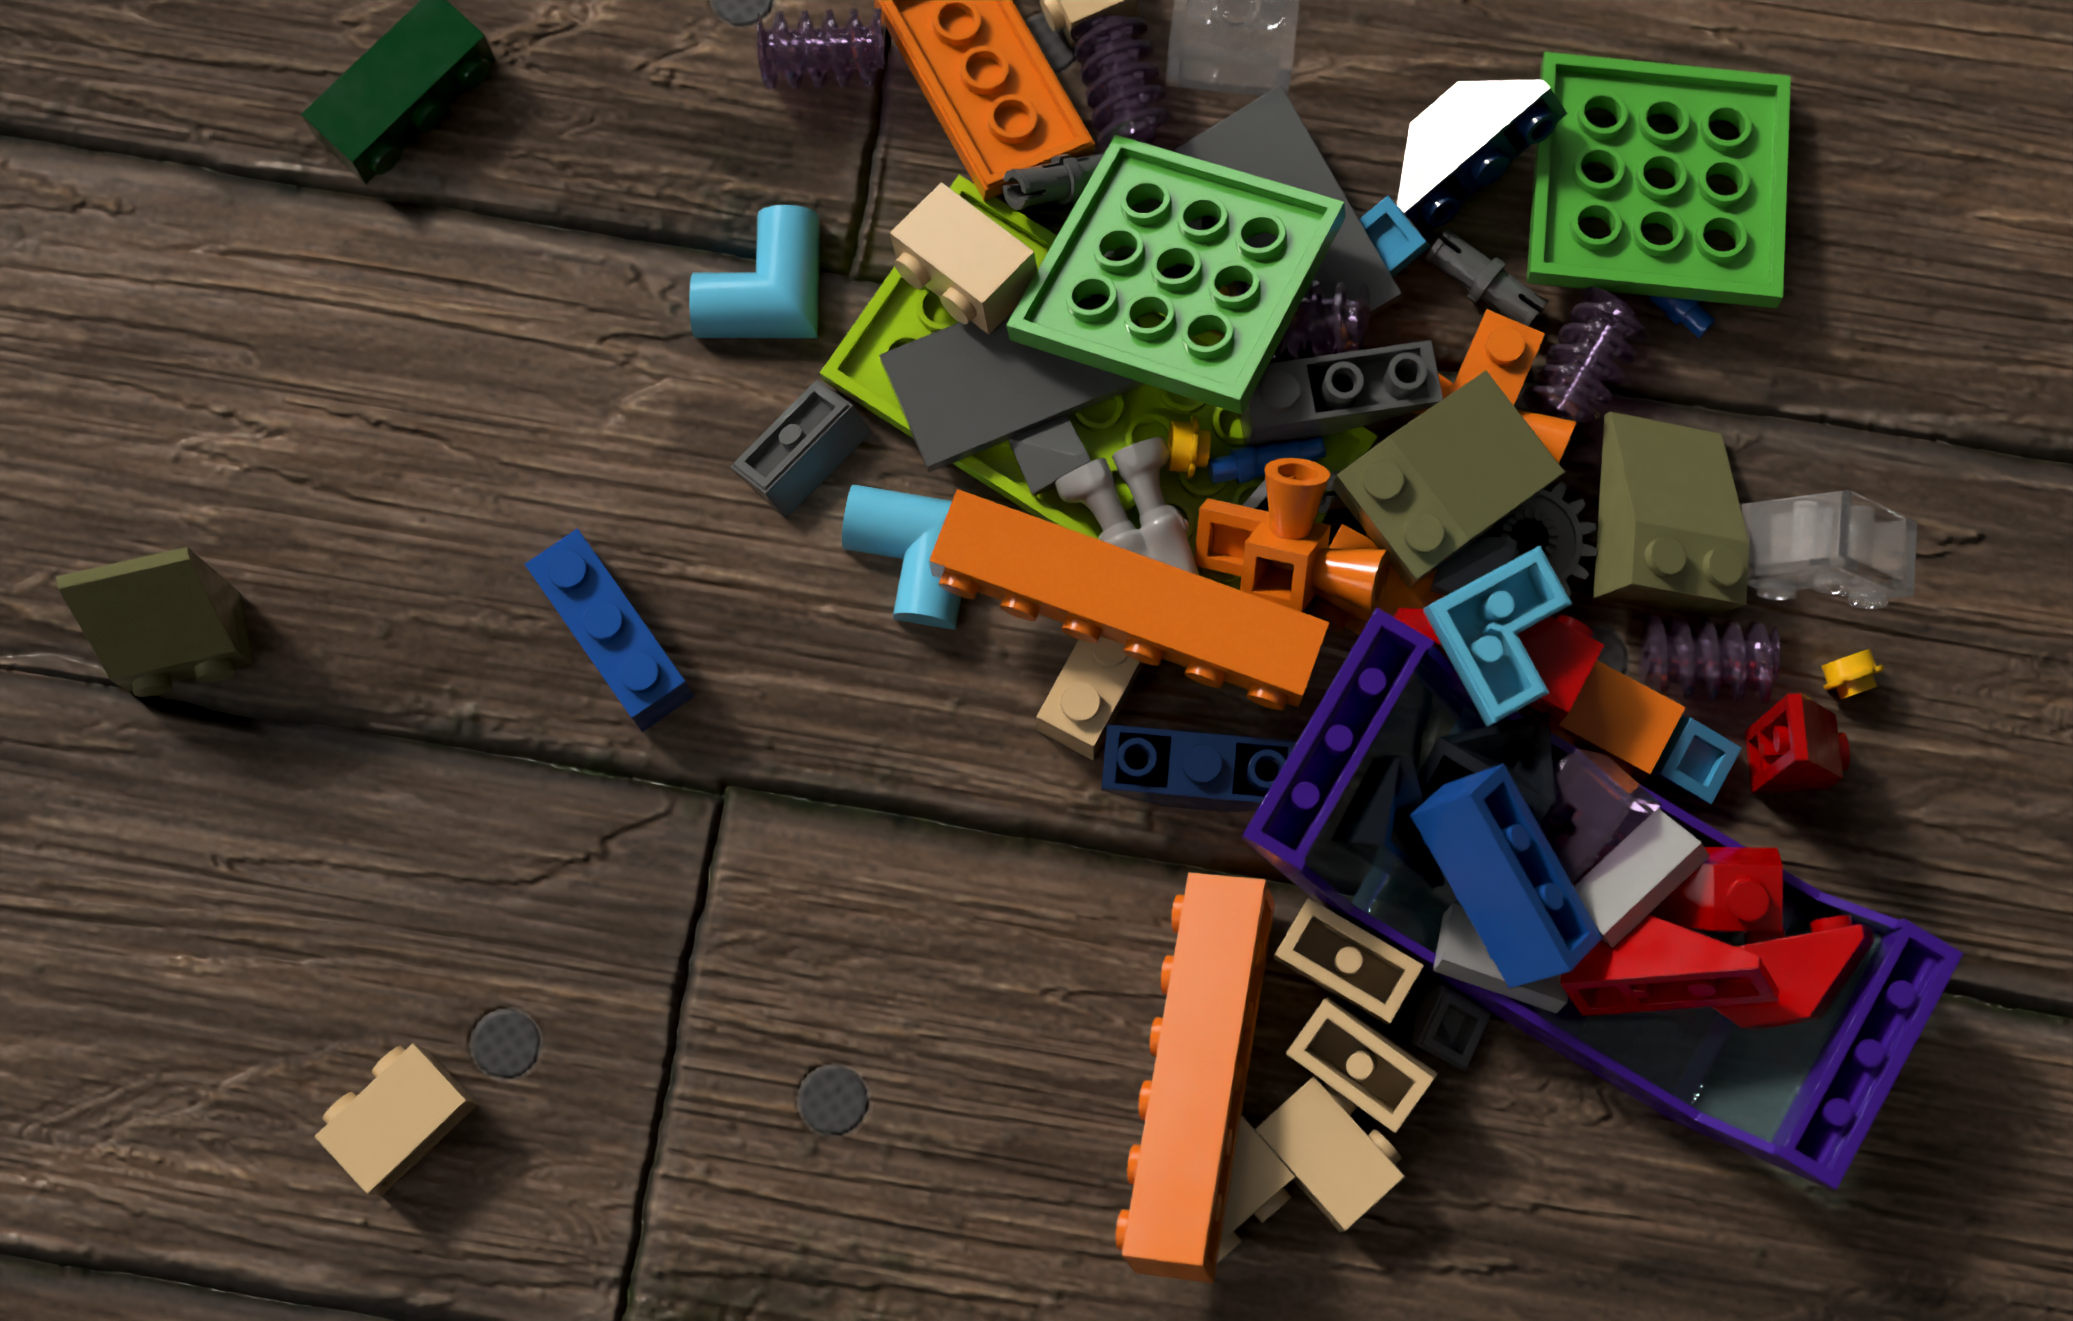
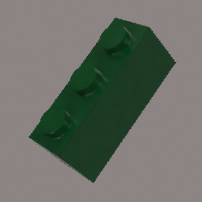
[301,0,496,184]

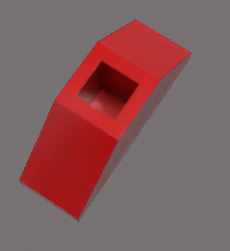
[1711,915,1875,1031]

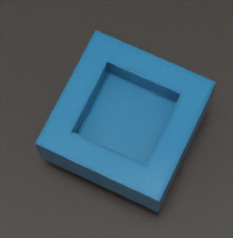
[1359,195,1430,277]
[1652,715,1742,804]

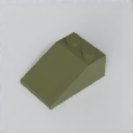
[1331,370,1565,589]
[1593,412,1749,618]
[56,547,253,697]

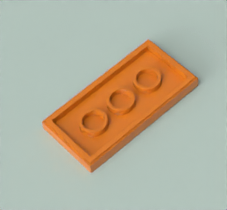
[874,0,1095,201]

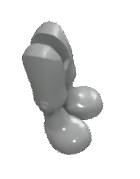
[1055,437,1199,575]

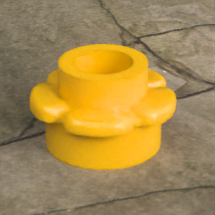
[1166,416,1211,479]
[1821,649,1885,700]

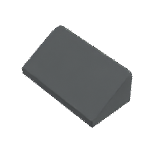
[730,380,870,517]

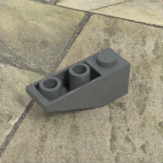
[1239,340,1443,447]

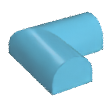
[689,205,820,338]
[842,484,961,630]
[1423,546,1572,726]

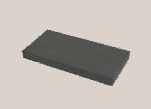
[1175,85,1404,360]
[879,294,1145,473]

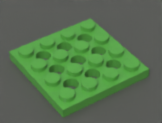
[1527,52,1791,308]
[1006,135,1346,415]

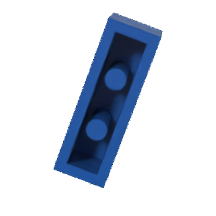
[524,528,694,732]
[1410,764,1602,988]

